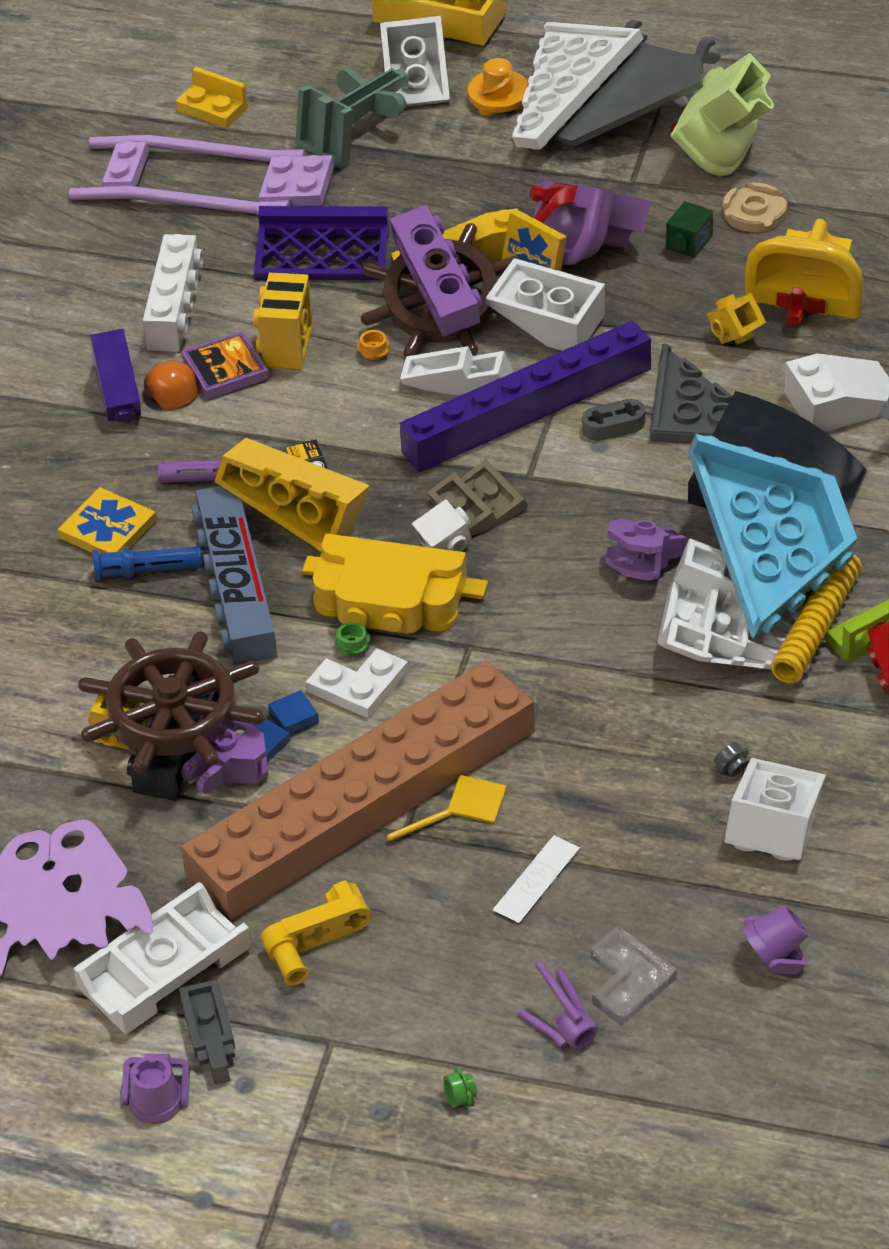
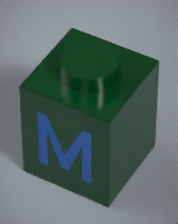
[666,201,713,258]

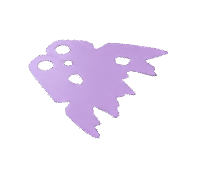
[0,819,153,977]

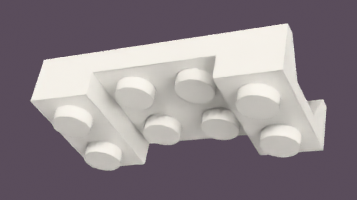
[73,882,252,1035]

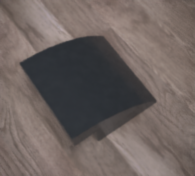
[688,391,867,513]

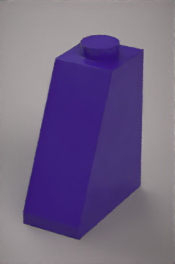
[90,328,141,422]

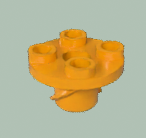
[468,58,529,116]

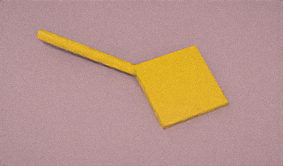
[386,775,507,841]

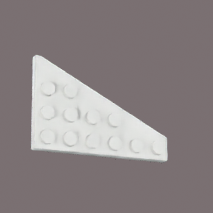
[512,22,643,150]

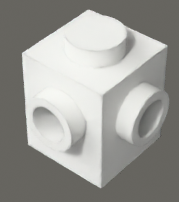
[411,499,472,552]

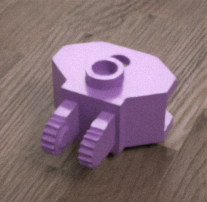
[605,519,688,581]
[180,721,269,794]

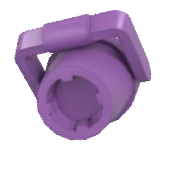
[742,904,809,975]
[121,1054,191,1124]

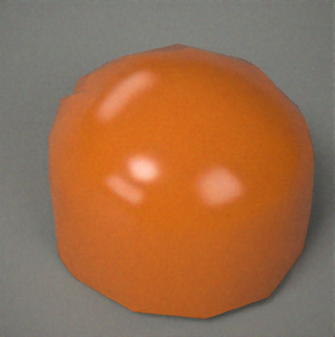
[144,360,198,409]

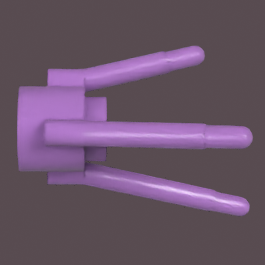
[518,961,598,1050]

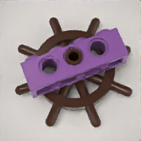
[361,205,520,358]

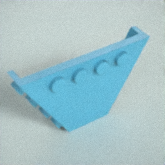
[688,434,857,640]

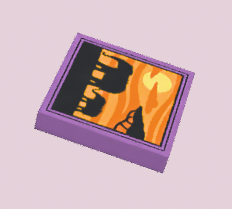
[181,331,269,400]

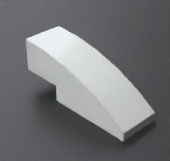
[400,346,513,395]

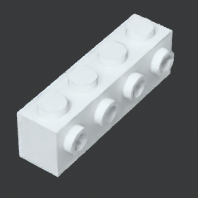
[143,234,203,352]

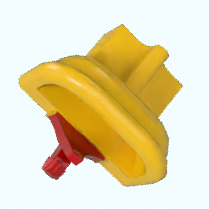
[744,219,864,326]

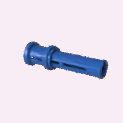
[92,546,202,582]

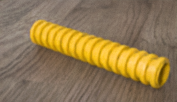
[771,555,862,683]

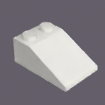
[380,16,450,107]
[485,258,605,351]
[784,353,889,432]
[724,758,826,861]

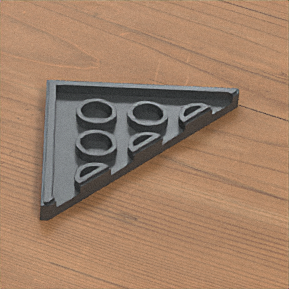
[650,344,732,444]

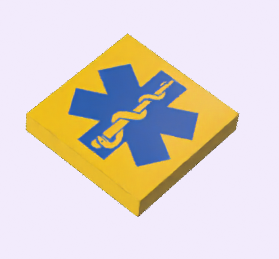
[502,210,567,271]
[57,487,157,553]

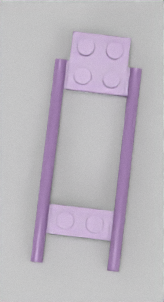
[69,135,334,215]

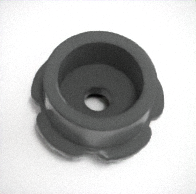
[714,742,749,777]

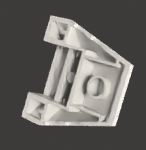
[657,539,811,673]

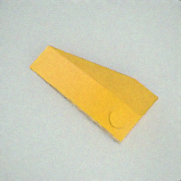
[391,208,518,275]

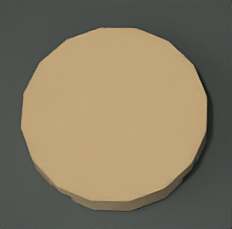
[723,183,787,233]

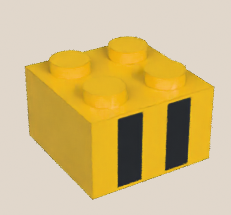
[253,272,313,370]

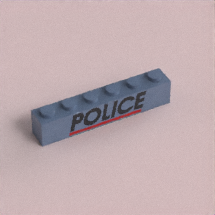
[191,486,277,665]

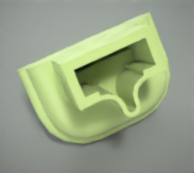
[670,53,774,177]

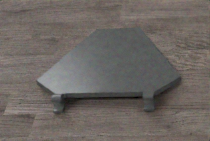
[550,20,721,146]

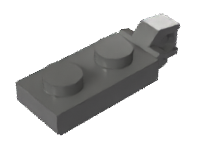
[178,979,236,1084]

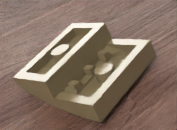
[427,459,528,536]

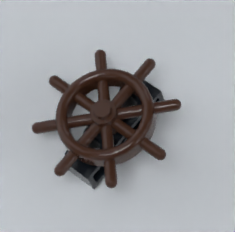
[78,631,265,801]

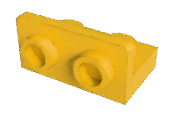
[175,67,248,129]

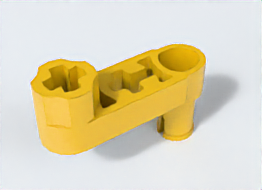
[260,880,372,986]

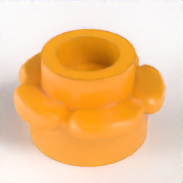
[357,330,390,360]

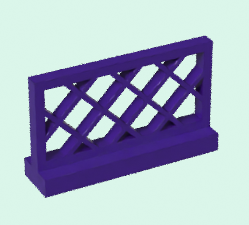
[254,206,390,280]

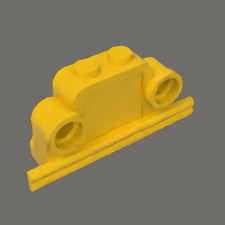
[302,533,488,634]

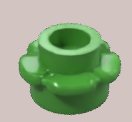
[334,622,370,656]
[443,1068,477,1108]

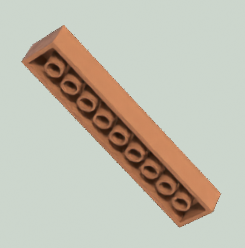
[181,660,535,922]

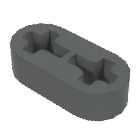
[582,399,646,440]

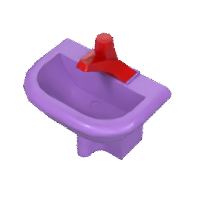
[529,178,650,266]

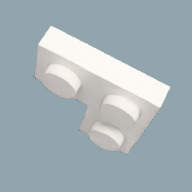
[306,648,408,719]

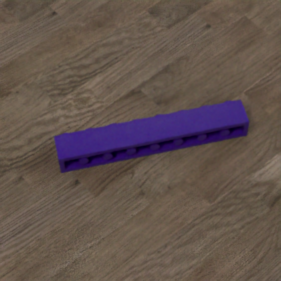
[399,320,651,472]

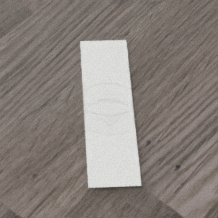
[493,835,580,923]

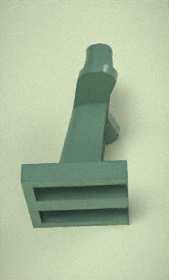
[295,67,409,169]

